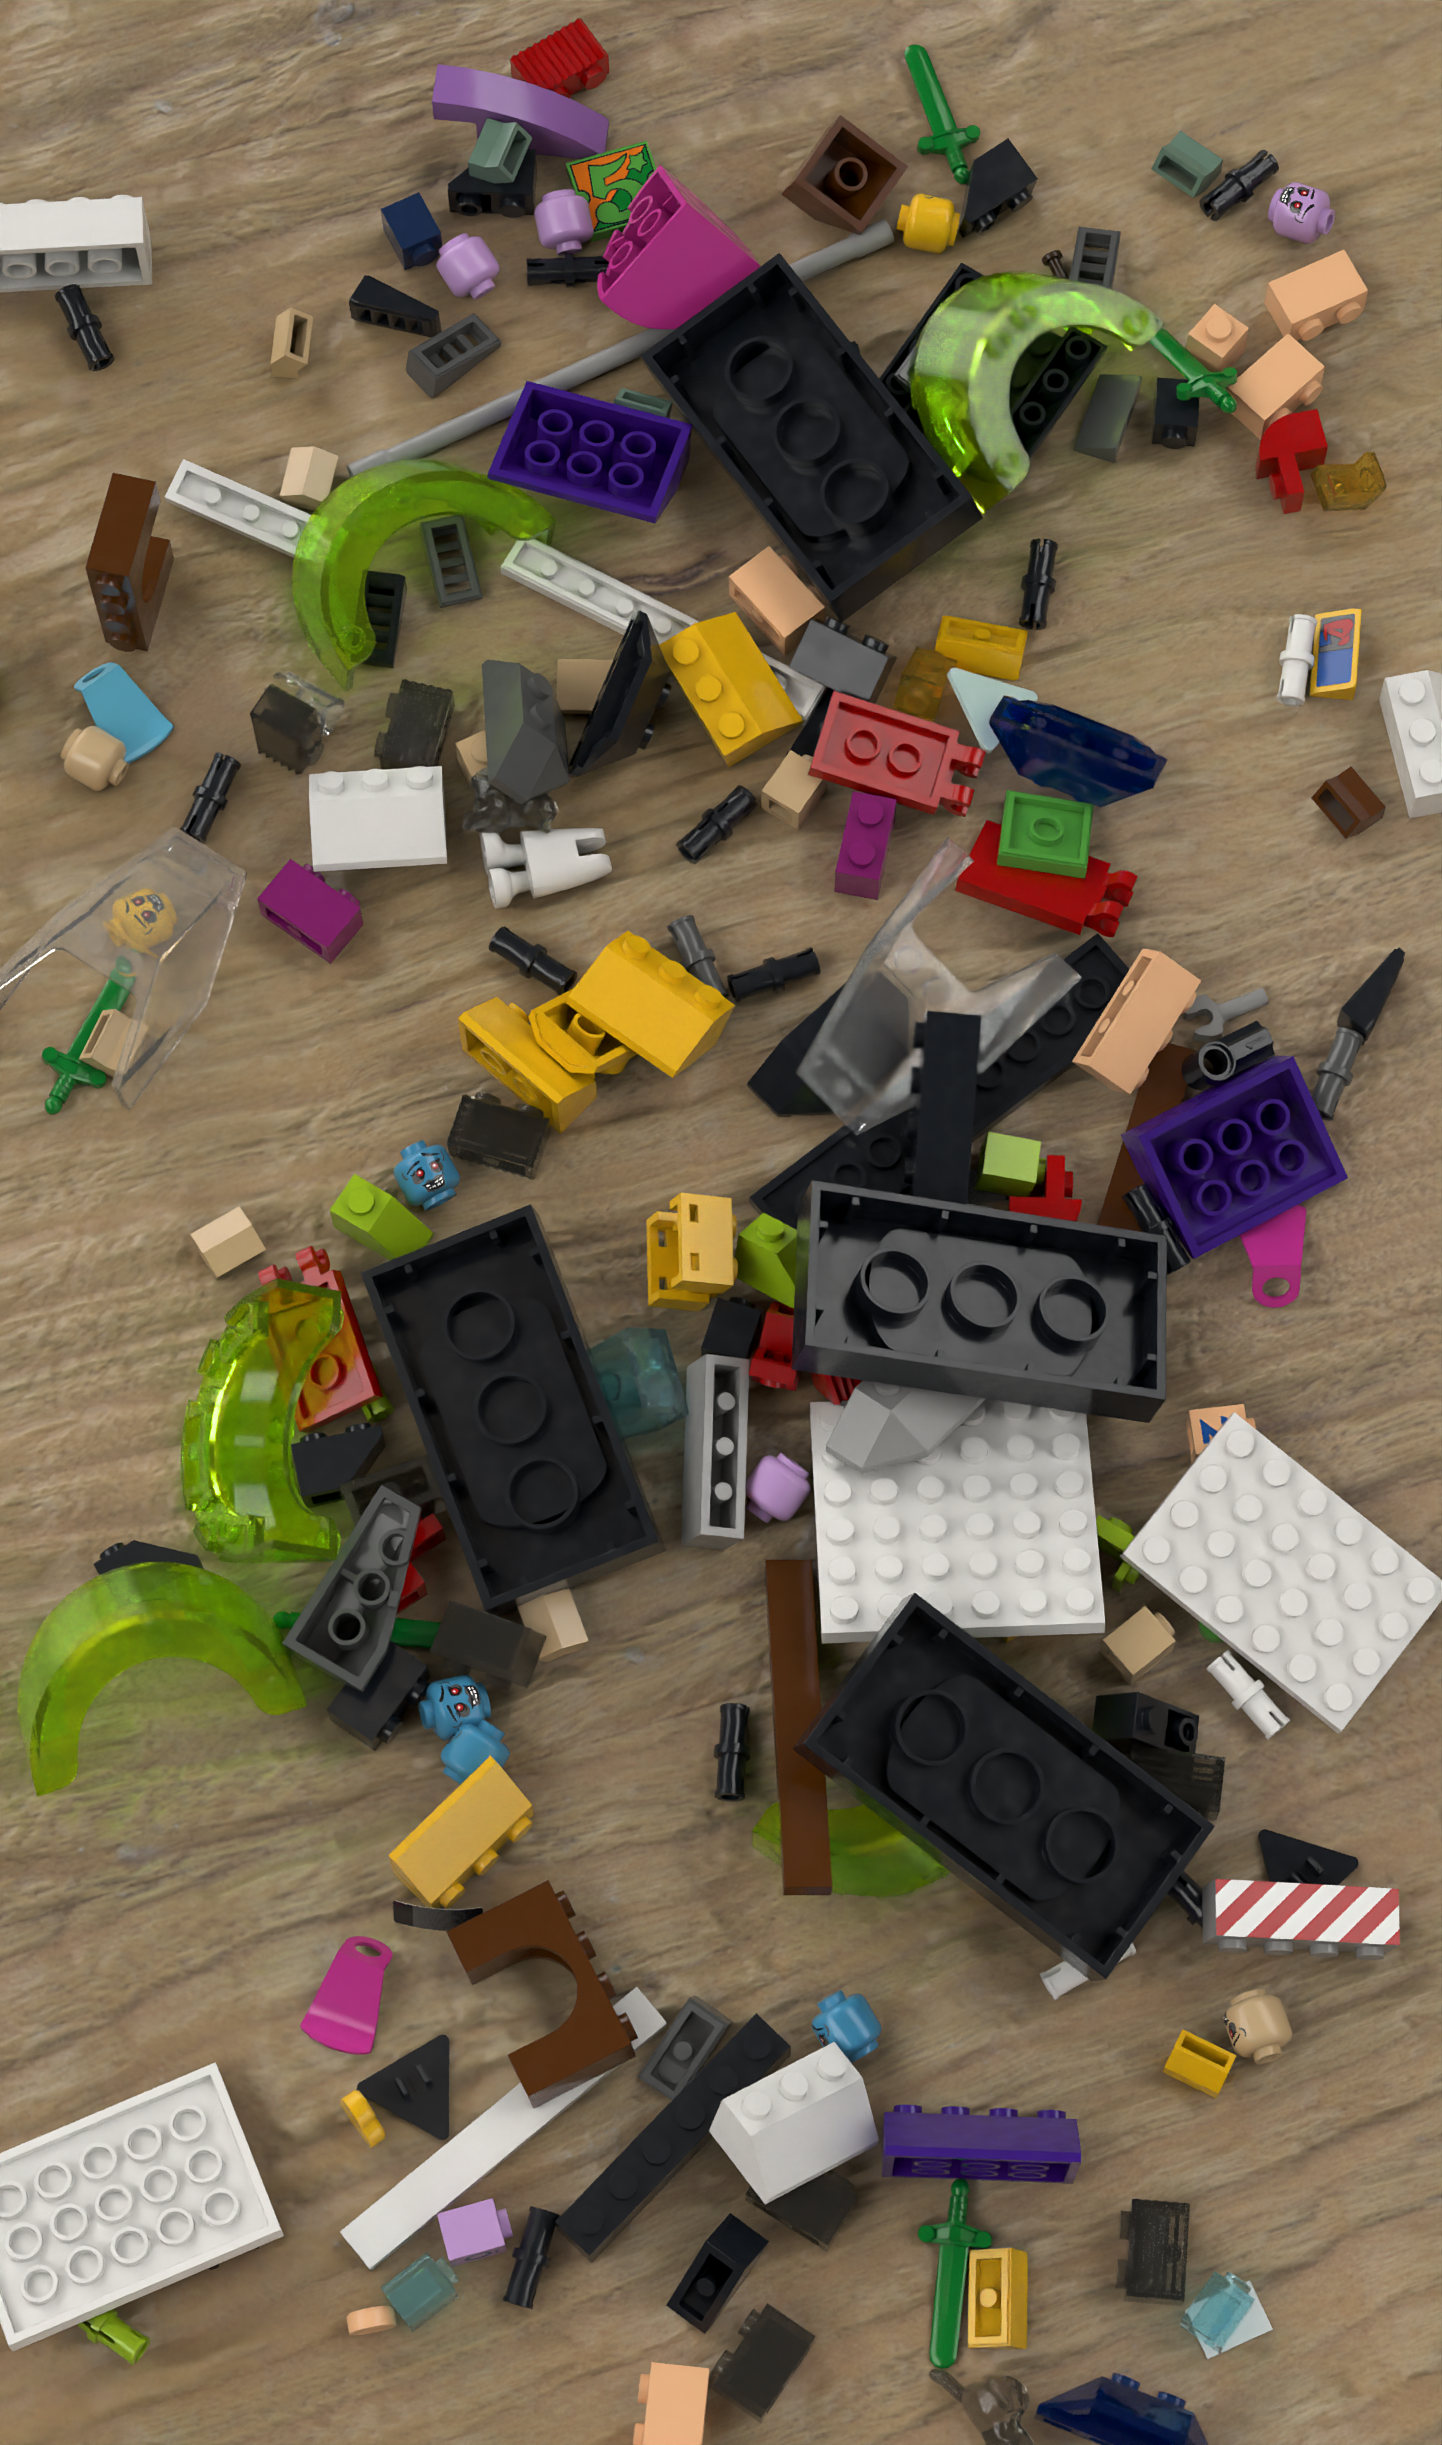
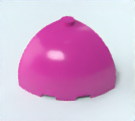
[597,165,761,330]

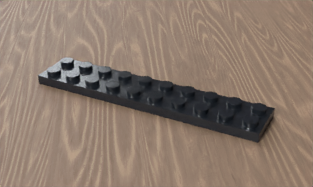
[749,933,1130,1230]

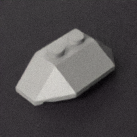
[826,1380,985,1474]

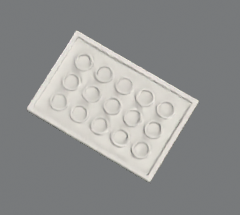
[1120,1412,1442,1733]
[0,2062,284,2352]

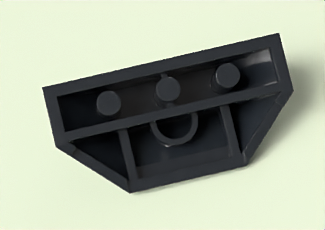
[569,611,672,778]
[747,968,907,1117]

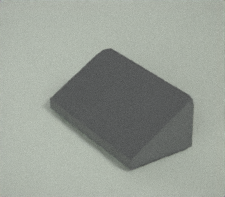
[1074,374,1142,463]

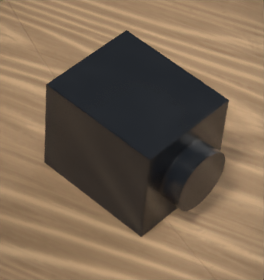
[1151,377,1200,449]
[701,1297,762,1360]

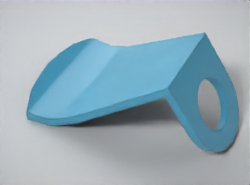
[74,662,174,763]

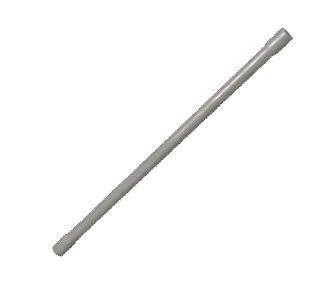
[347,219,894,489]

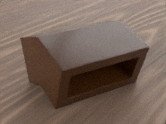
[1311,766,1386,839]

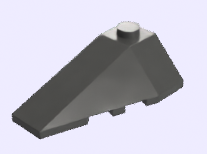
[282,1485,422,1692]

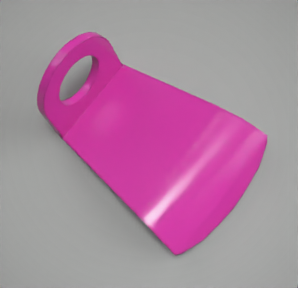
[1239,1205,1306,1308]
[300,1936,393,2055]

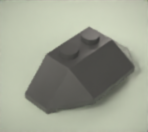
[482,660,570,804]

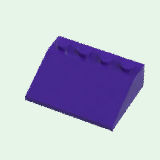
[487,381,693,523]
[1121,1055,1348,1259]
[882,2105,1081,2184]

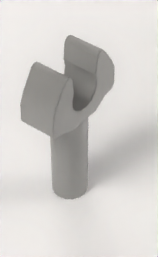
[1184,988,1269,1042]

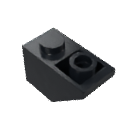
[958,138,1038,238]
[448,149,537,218]
[291,1423,386,1509]
[1092,1692,1199,1762]

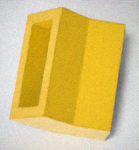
[1162,2029,1237,2098]

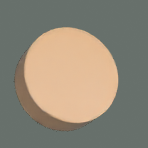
[346,2306,397,2335]

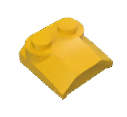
[528,988,638,1074]

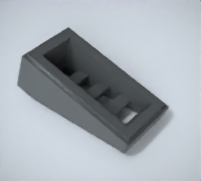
[1066,227,1121,316]
[406,313,501,398]
[419,514,483,608]

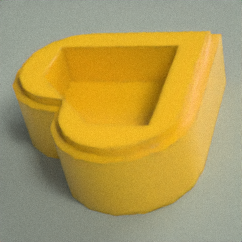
[340,2090,386,2148]

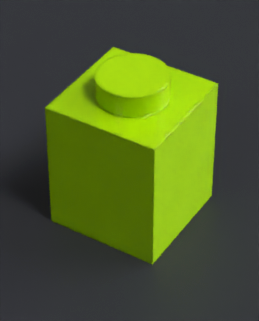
[974,1132,1046,1197]

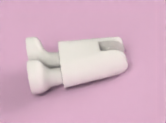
[480,827,612,909]

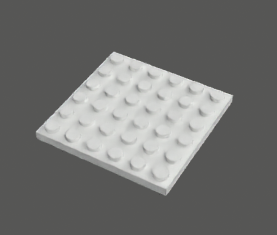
[810,1399,1105,1644]

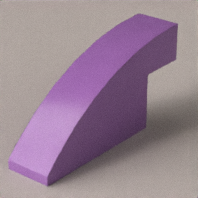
[432,64,609,159]

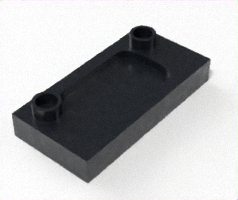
[640,253,983,622]
[791,1180,1167,1423]
[361,1204,666,1619]
[792,1593,1215,1982]

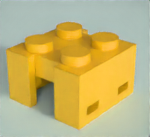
[646,1192,738,1312]

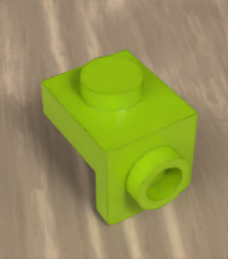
[1096,1514,1141,1592]

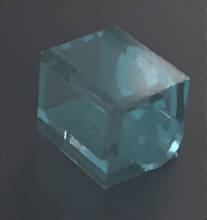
[381,2252,459,2332]
[1180,2271,1255,2354]

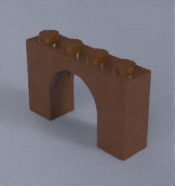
[85,473,174,652]
[446,1880,638,2108]

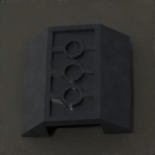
[879,263,1108,481]

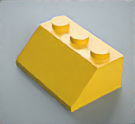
[659,612,804,768]
[565,930,735,1078]
[458,997,597,1134]
[388,1756,534,1909]

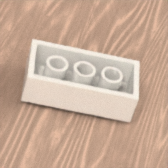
[0,195,152,293]

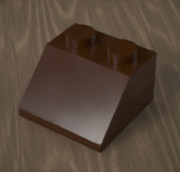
[781,115,908,235]

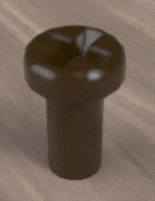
[1042,250,1069,286]

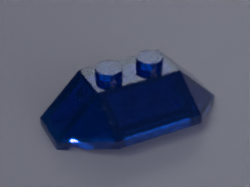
[989,695,1168,807]
[1034,2373,1208,2445]

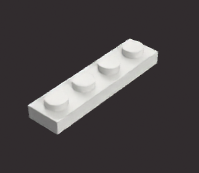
[165,459,340,570]

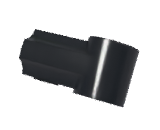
[1182,1021,1275,1091]

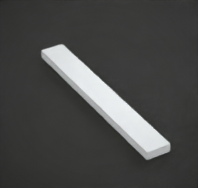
[501,533,827,726]
[340,1987,667,2271]

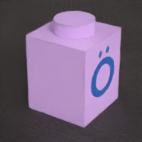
[437,2198,513,2267]

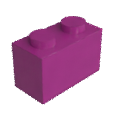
[834,791,897,900]
[257,859,364,964]

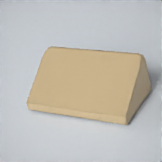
[557,659,613,714]

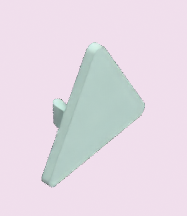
[947,667,1038,753]

